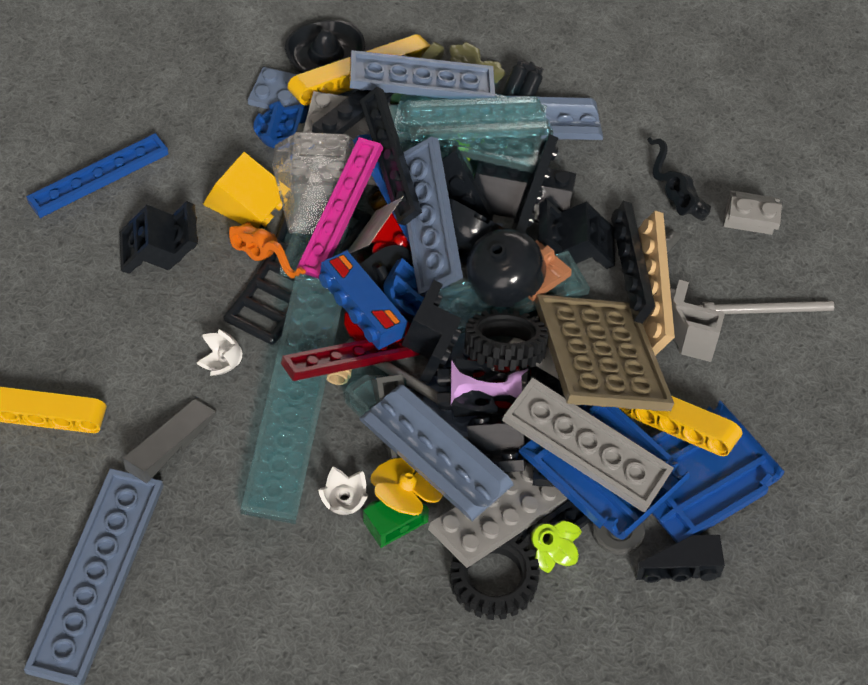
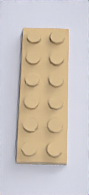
[638,211,675,356]

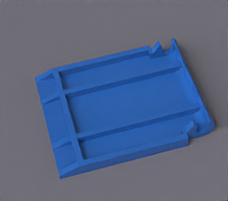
[652,400,784,543]
[519,405,690,540]

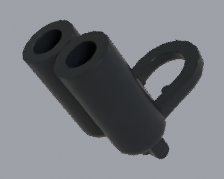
[501,59,544,97]

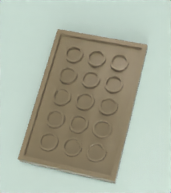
[534,294,674,411]

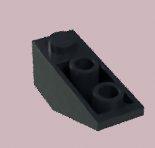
[635,535,725,583]

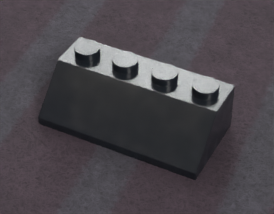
[475,156,577,223]

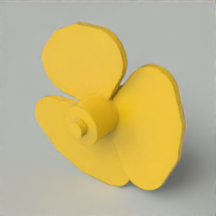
[370,458,443,515]

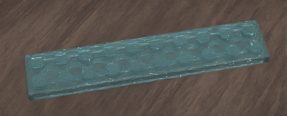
[241,276,342,524]

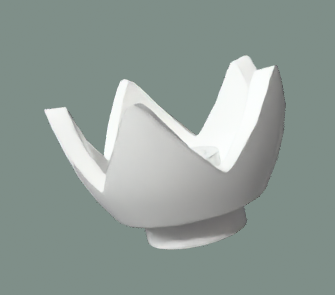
[197,329,242,376]
[318,467,368,515]

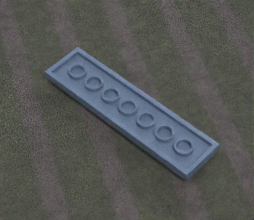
[24,469,164,685]

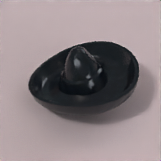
[285,20,365,73]

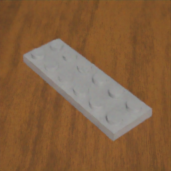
[502,377,674,513]
[428,461,569,568]

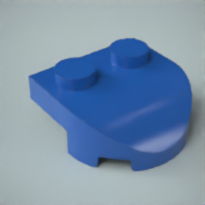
[253,101,308,149]
[384,258,425,319]

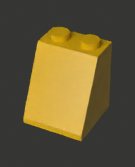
[203,152,290,228]

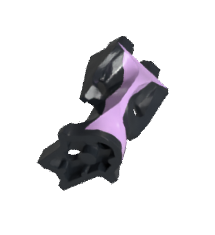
[437,358,531,417]

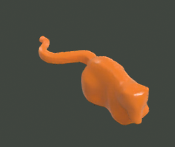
[229,222,306,278]

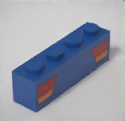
[319,250,407,350]

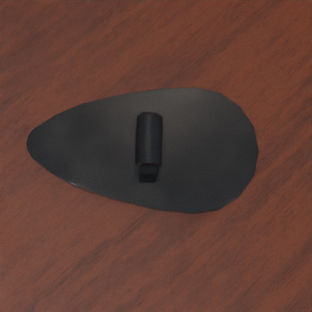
[359,245,414,294]

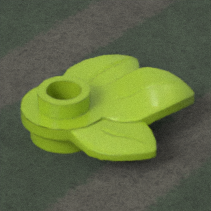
[531,521,582,573]

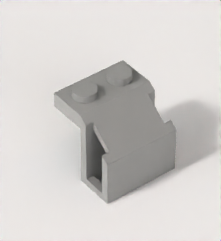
[724,190,782,235]
[671,280,725,362]

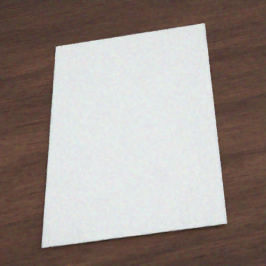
[348,197,403,253]

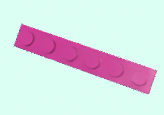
[296,137,383,279]

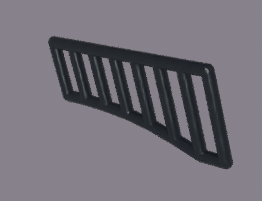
[224,184,371,345]

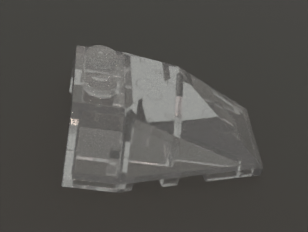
[272,132,355,234]

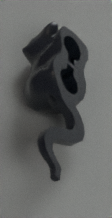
[647,137,711,221]

